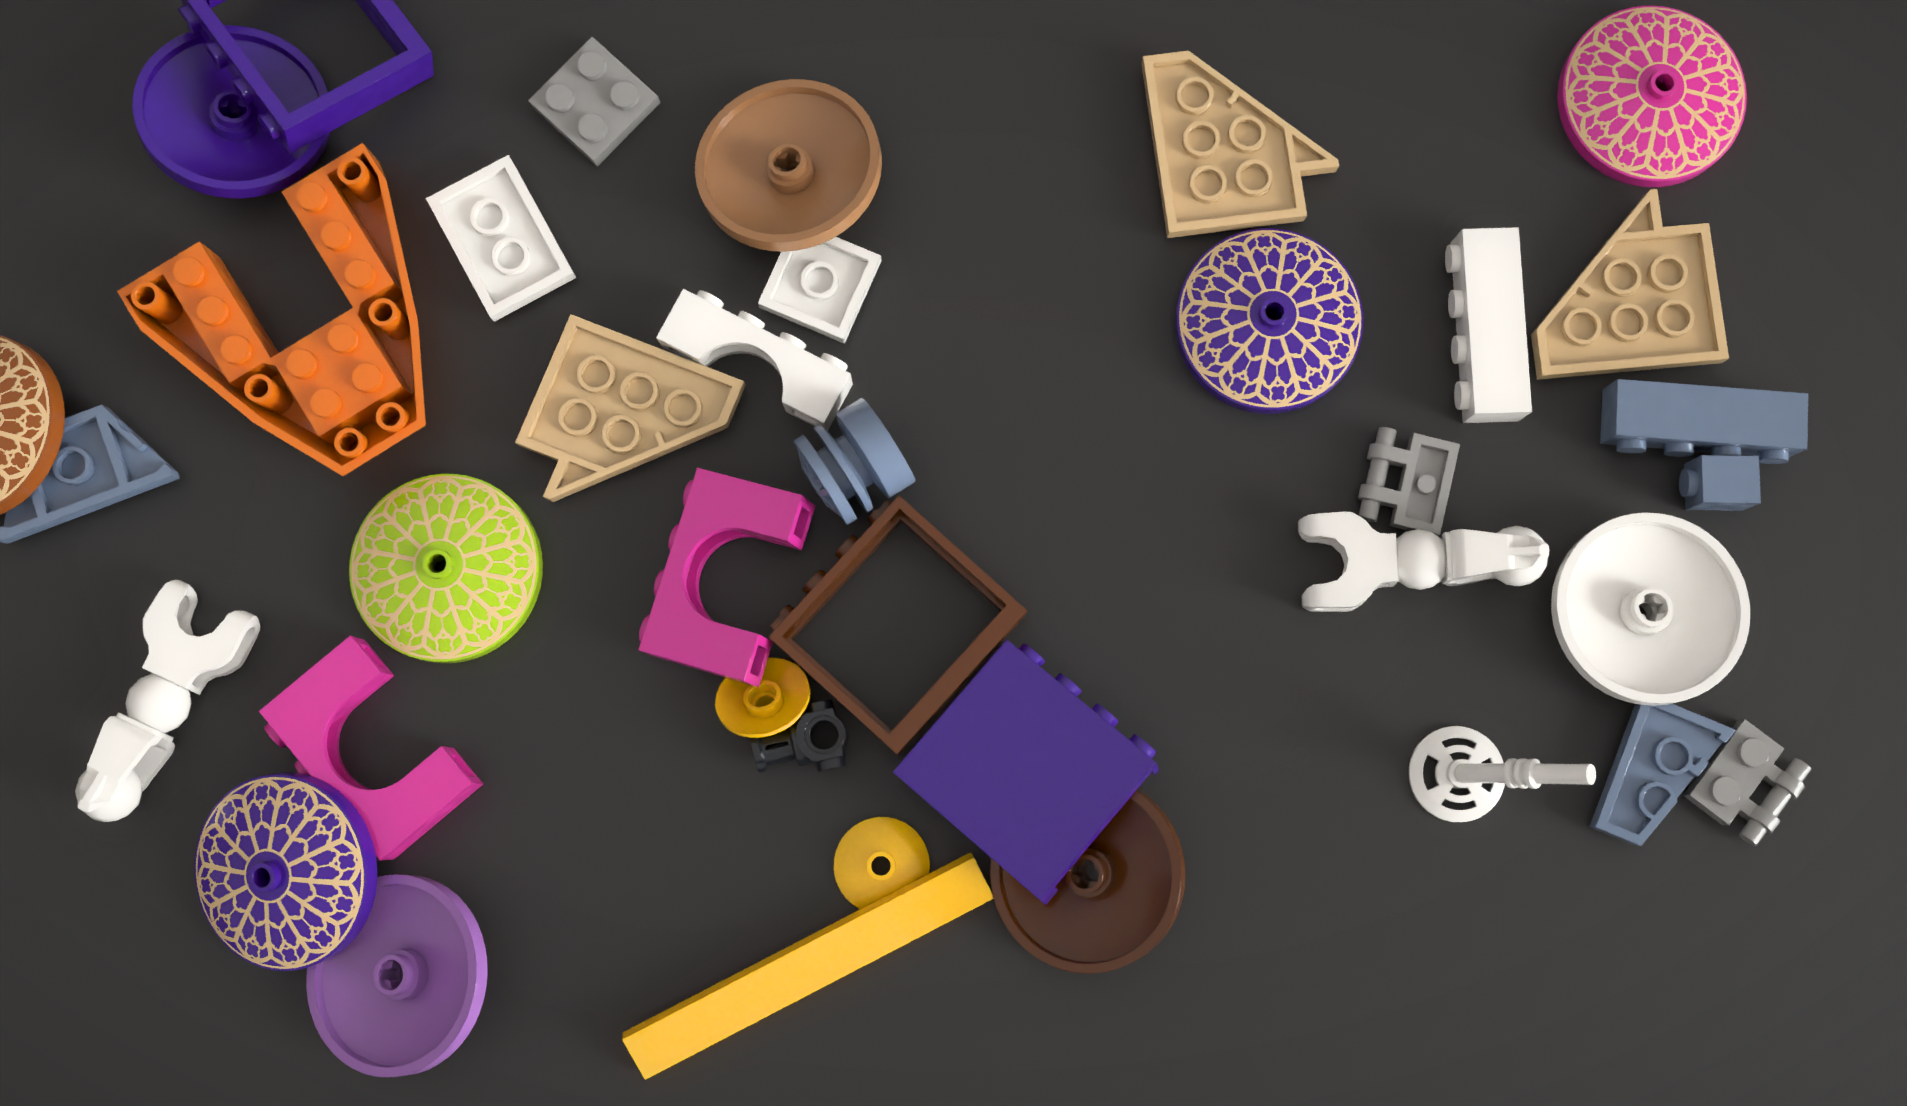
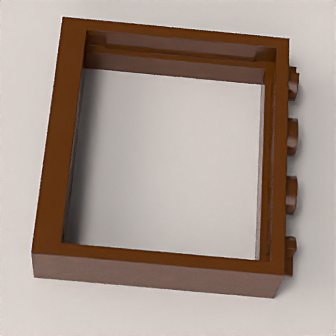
[768,496,1027,756]

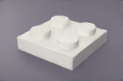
[758,237,882,344]

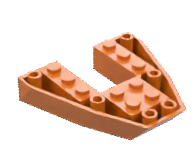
[117,143,426,476]

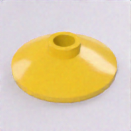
[715,657,811,738]
[834,817,930,909]

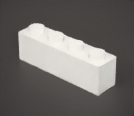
[1445,227,1532,423]

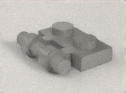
[1358,427,1460,536]
[1683,719,1811,846]

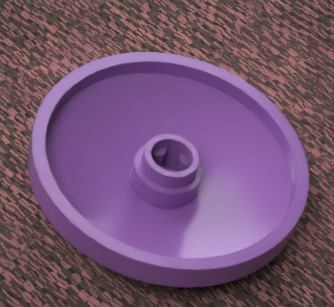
[306,874,488,1077]

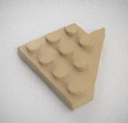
[1141,50,1339,238]
[1531,189,1729,380]
[515,314,746,502]

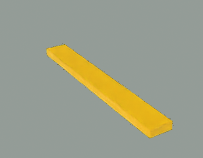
[622,852,994,1080]

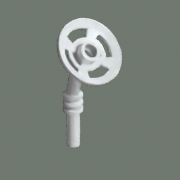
[1408,726,1596,822]

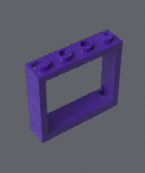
[178,0,434,153]

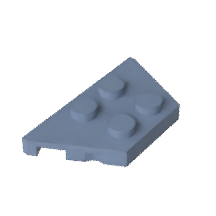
[0,405,180,544]

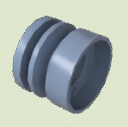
[793,397,915,525]

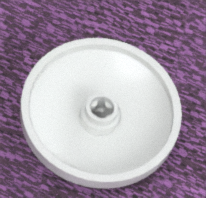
[1551,513,1750,706]

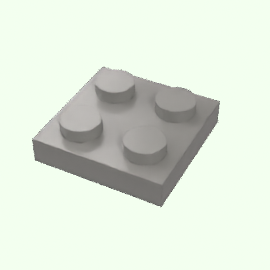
[528,37,661,167]

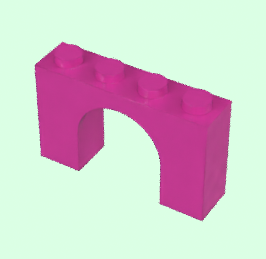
[639,468,816,687]
[259,635,483,861]

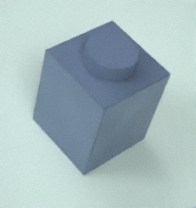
[1679,455,1761,511]

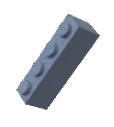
[1600,379,1808,464]

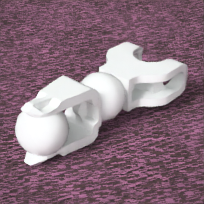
[1298,512,1549,612]
[75,580,260,822]

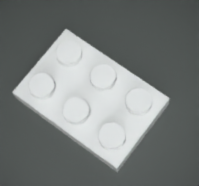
[426,155,576,322]

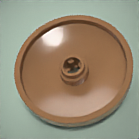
[695,79,882,252]

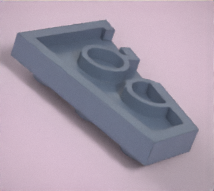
[1589,704,1736,846]

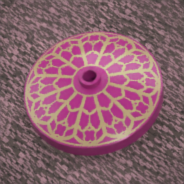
[1557,6,1747,187]

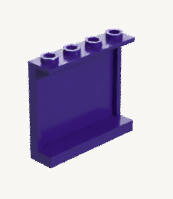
[893,640,1159,905]

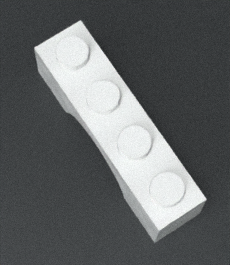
[656,289,853,431]

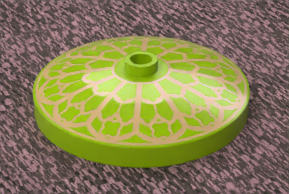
[349,474,543,663]

